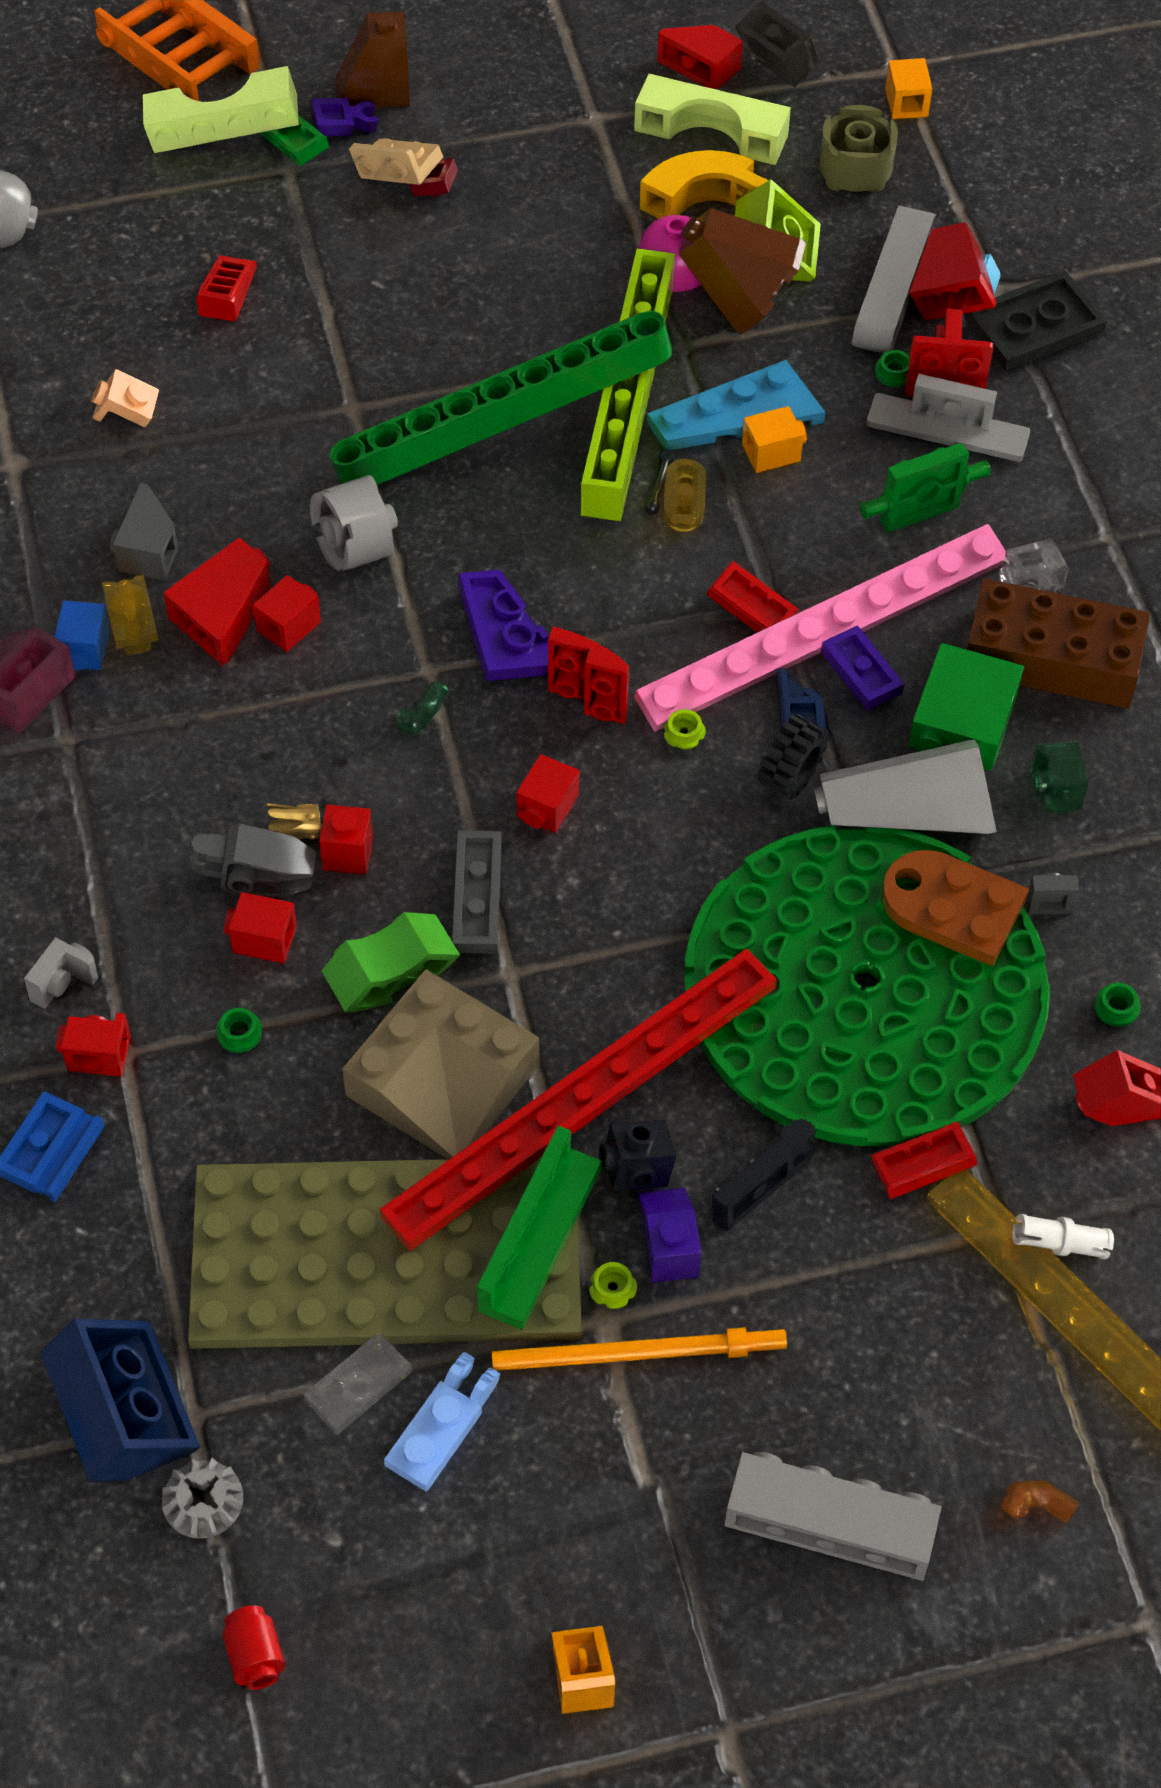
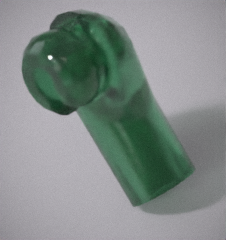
[396,681,448,735]

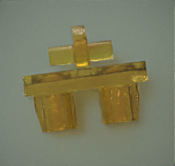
[102,574,158,655]

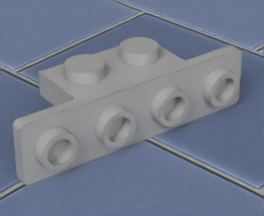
[866,374,1031,462]

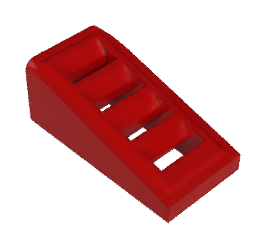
[196,255,257,322]

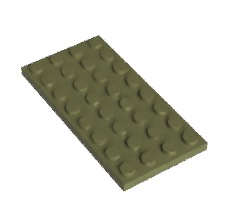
[188,1157,582,1349]

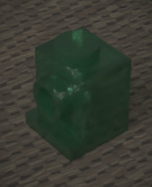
[1030,742,1088,813]

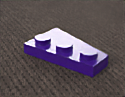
[457,570,549,681]

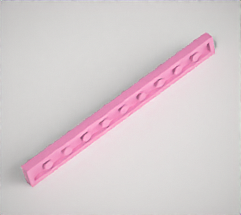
[634,524,1009,732]

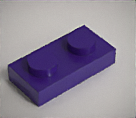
[821,625,904,711]

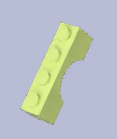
[143,66,299,153]
[634,74,791,165]

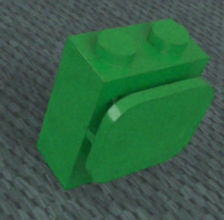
[908,643,1024,771]

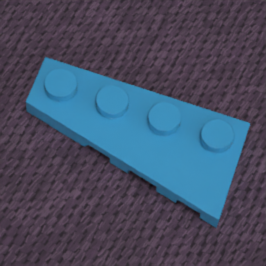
[647,360,826,450]

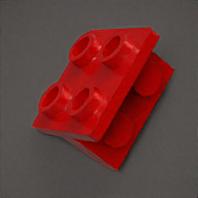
[905,309,993,397]

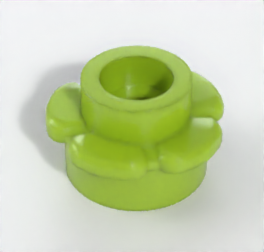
[664,709,706,750]
[589,1262,637,1309]

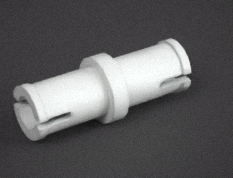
[1012,1214,1114,1259]

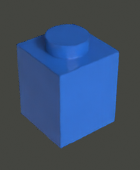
[53,600,110,670]

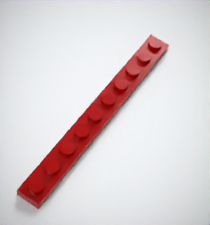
[380,948,777,1251]

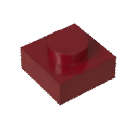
[409,158,458,197]

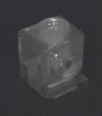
[999,538,1069,594]

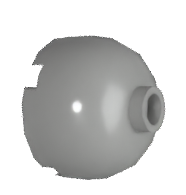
[0,170,38,248]

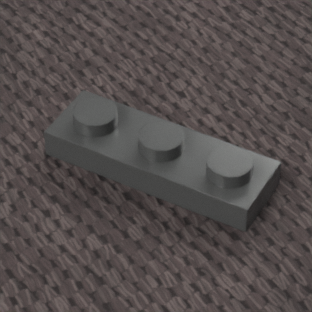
[452,830,502,954]

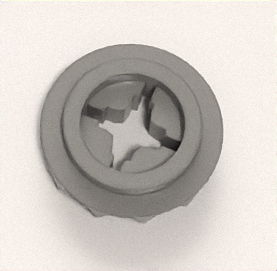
[162,1457,243,1539]

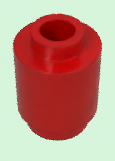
[222,1605,285,1690]

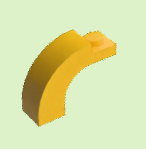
[640,150,769,219]

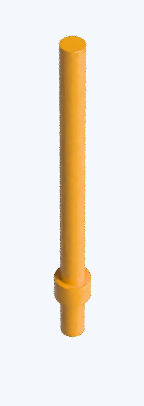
[492,1327,787,1371]

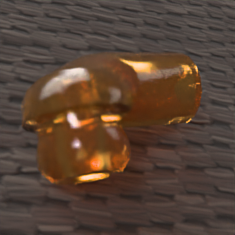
[1002,1480,1080,1524]

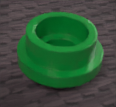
[875,350,910,387]
[1094,982,1141,1027]
[216,1008,263,1053]

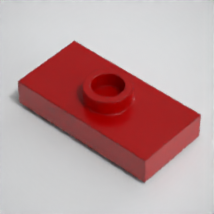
[706,561,799,633]
[870,1121,978,1199]

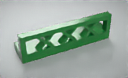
[477,1126,601,1330]

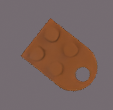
[882,850,1029,967]

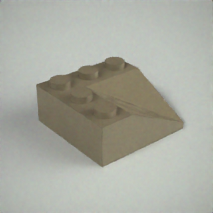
[342,969,540,1159]

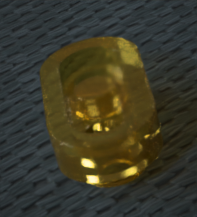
[663,459,706,532]

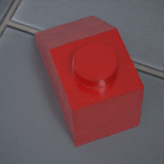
[657,25,743,90]
[1073,1050,1161,1126]

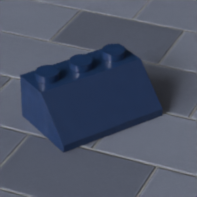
[40,1318,200,1481]

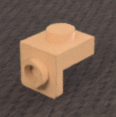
[91,369,159,427]

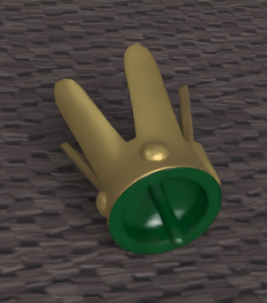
[266,803,324,840]

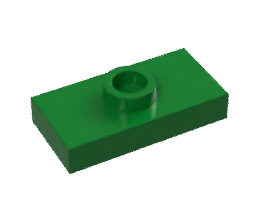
[260,115,329,167]

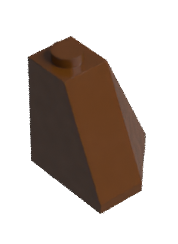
[335,11,410,108]
[679,208,806,335]

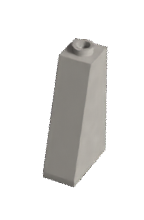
[814,739,997,834]

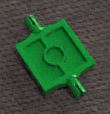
[859,442,991,533]

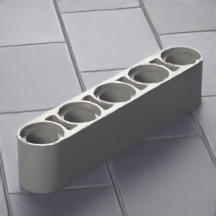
[852,205,936,354]

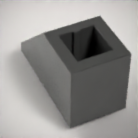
[110,483,178,581]

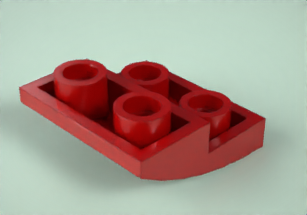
[548,626,629,724]

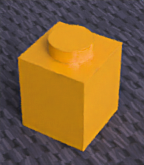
[885,58,933,119]
[742,406,807,473]

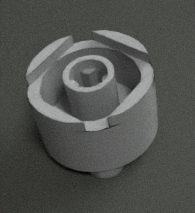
[310,475,398,571]

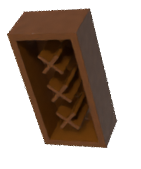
[967,578,1151,709]

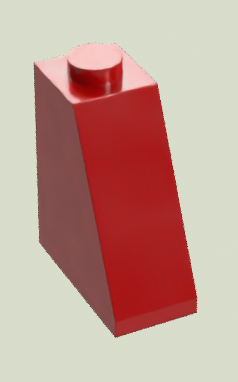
[909,222,996,321]
[163,537,271,666]

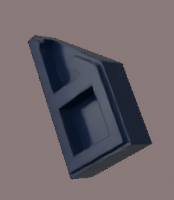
[776,669,826,730]

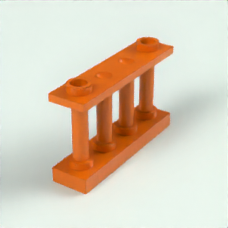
[94,0,260,101]

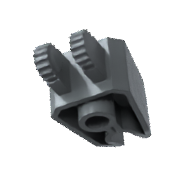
[188,823,316,897]

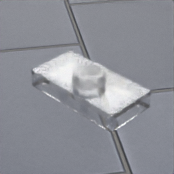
[304,1332,412,1435]

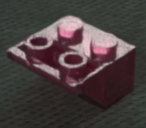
[0,626,75,734]

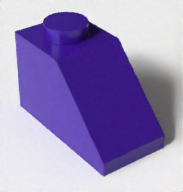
[638,1187,702,1283]

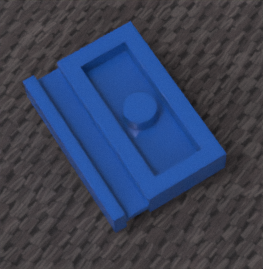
[0,1091,105,1202]

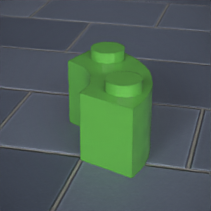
[321,912,460,1012]

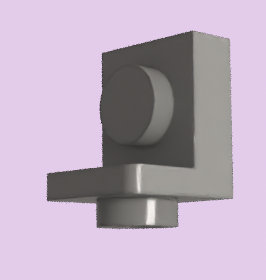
[24,937,98,1009]

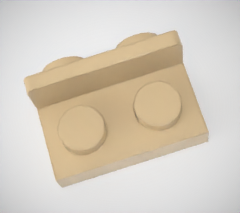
[349,138,443,185]

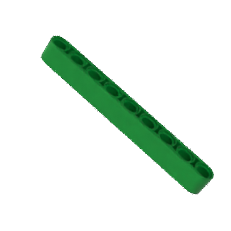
[330,311,673,485]

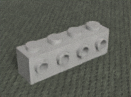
[725,1452,942,1581]

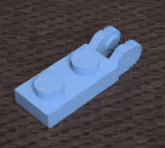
[384,1352,501,1492]

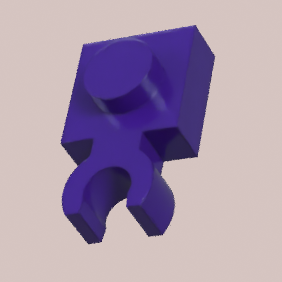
[309,98,378,136]

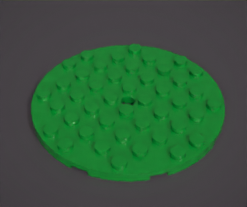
[684,825,1050,1147]

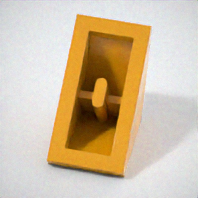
[551,1626,615,1714]

